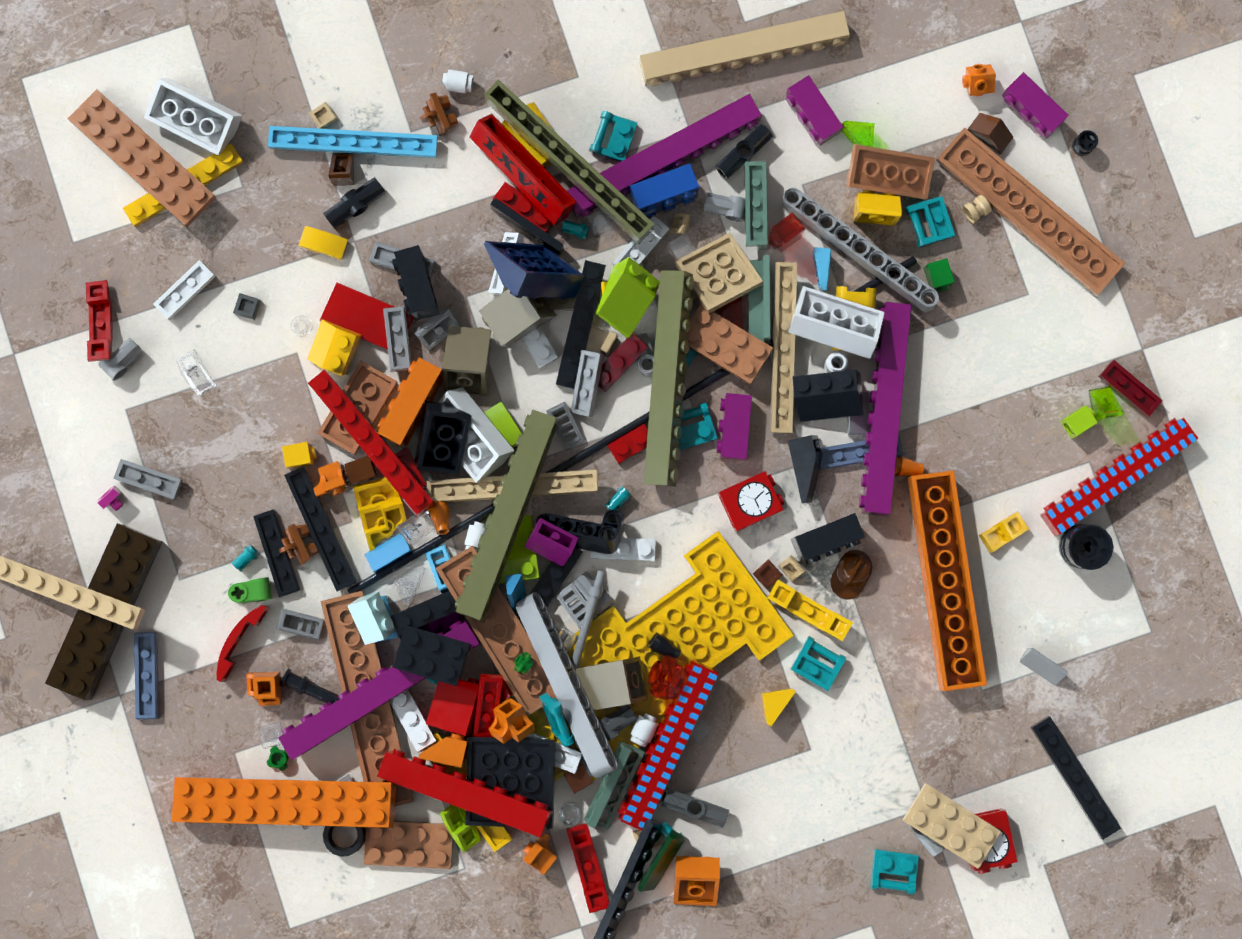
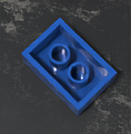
[630,163,699,219]

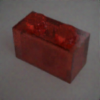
[768,212,805,253]

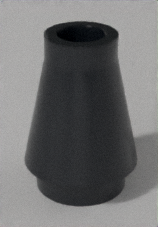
[648,632,681,661]

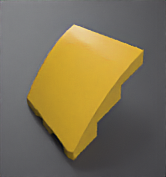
[352,477,407,551]

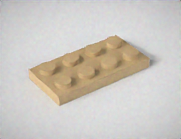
[903,783,1001,869]

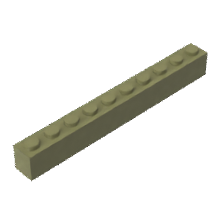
[484,79,654,245]
[644,270,694,487]
[455,409,559,623]

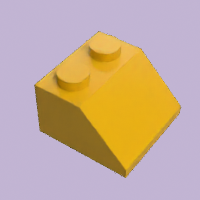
[853,190,902,226]
[307,319,362,376]

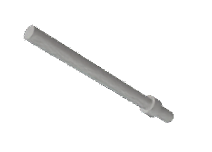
[571,570,606,671]

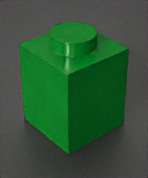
[923,258,955,293]

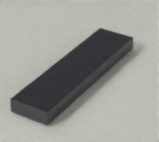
[490,198,564,256]
[253,509,301,597]

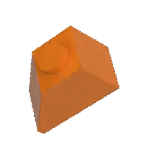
[419,733,468,768]

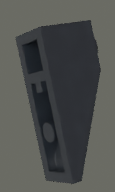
[788,435,823,504]

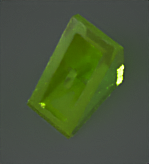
[841,120,875,147]
[1089,386,1124,422]

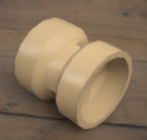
[962,195,992,224]

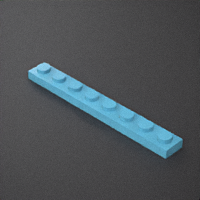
[268,126,438,158]

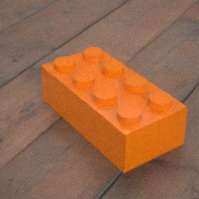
[377,357,443,449]

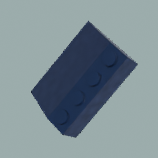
[484,241,585,299]

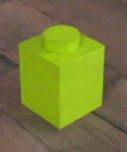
[1060,405,1098,439]

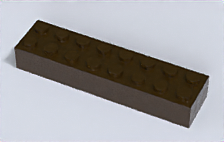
[45,523,163,701]

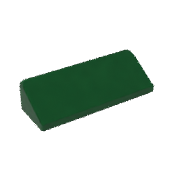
[638,830,686,892]

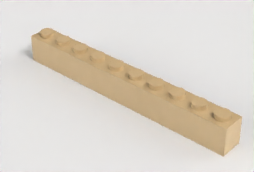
[639,11,850,87]

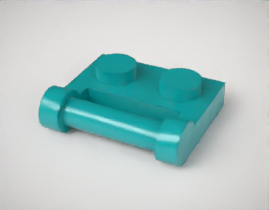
[589,111,638,162]
[905,196,955,248]
[679,402,717,451]
[790,636,846,691]
[539,693,575,746]
[870,849,919,895]

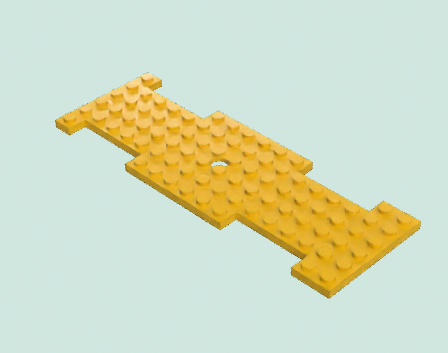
[424,531,794,852]

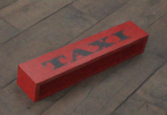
[469,113,577,225]

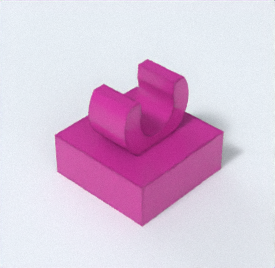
[97,485,123,511]

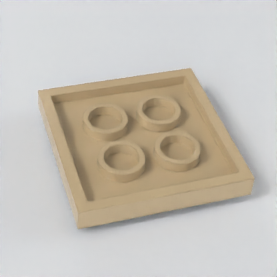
[676,233,763,314]

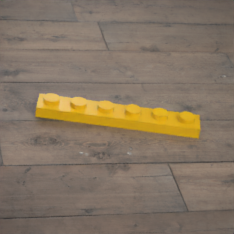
[123,143,244,227]

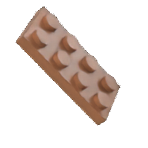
[846,144,935,200]
[688,304,773,385]
[317,360,398,455]
[364,821,453,869]

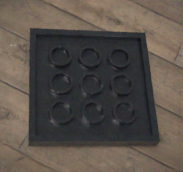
[465,736,556,829]

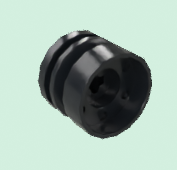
[1058,524,1114,570]

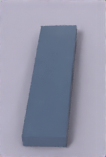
[820,435,903,470]
[134,632,159,720]

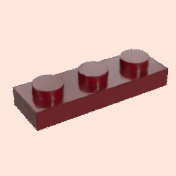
[598,332,649,392]
[1098,359,1163,417]

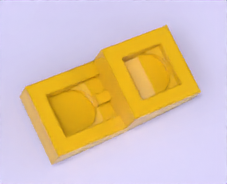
[298,226,348,260]
[978,511,1029,553]

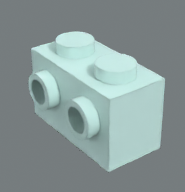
[348,592,396,645]

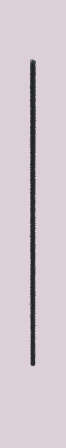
[347,256,917,594]

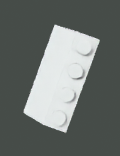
[144,78,243,155]
[788,286,884,359]
[439,387,514,483]

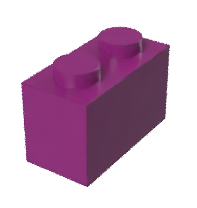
[525,518,578,567]

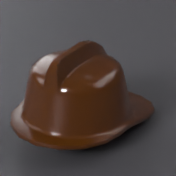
[830,550,873,599]

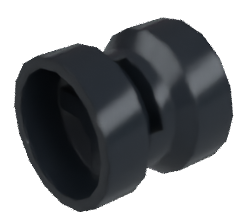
[1072,130,1098,156]

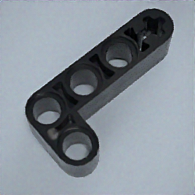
[536,510,624,554]

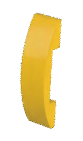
[767,580,853,641]

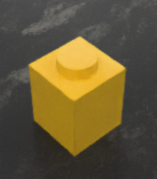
[282,442,317,469]

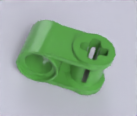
[228,577,272,604]

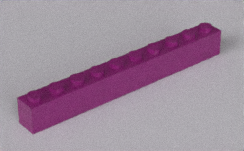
[566,94,762,218]
[859,302,911,517]
[278,620,481,760]

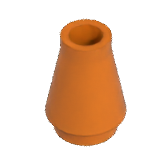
[894,455,924,476]
[429,501,450,535]

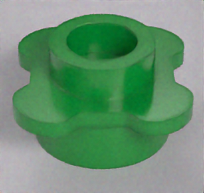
[514,652,534,674]
[267,746,290,771]

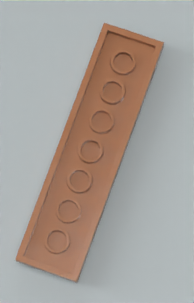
[67,89,217,227]
[436,545,556,716]

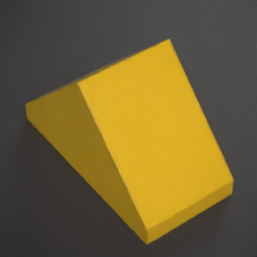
[761,688,796,727]

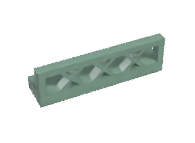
[745,161,768,250]
[749,255,770,344]
[584,741,645,830]

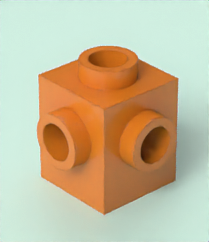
[962,64,996,96]

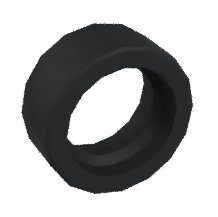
[323,826,366,857]

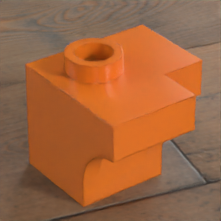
[313,461,349,498]
[246,671,282,706]
[489,698,535,744]
[523,832,558,875]

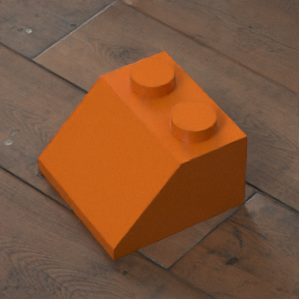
[673,855,720,906]

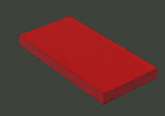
[319,282,414,350]

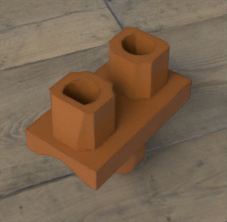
[420,92,458,136]
[279,524,318,565]

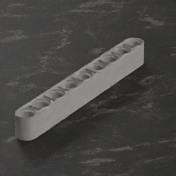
[782,188,939,312]
[516,592,618,779]

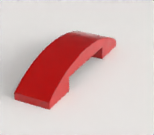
[85,280,113,362]
[216,605,270,682]
[566,823,609,913]

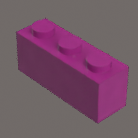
[1002,72,1069,138]
[785,75,843,146]
[716,393,752,461]

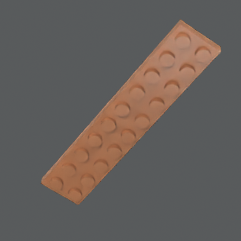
[936,127,1126,296]
[320,591,414,807]

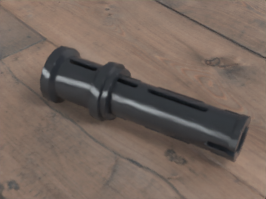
[280,668,339,704]

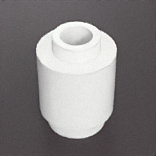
[442,69,474,94]
[824,352,848,373]
[464,522,487,553]
[630,713,659,747]

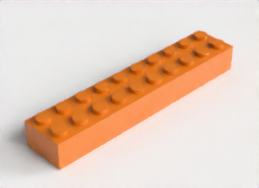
[907,470,987,691]
[171,777,396,828]

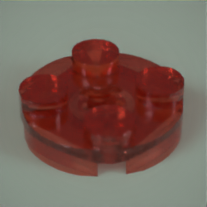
[648,656,688,700]

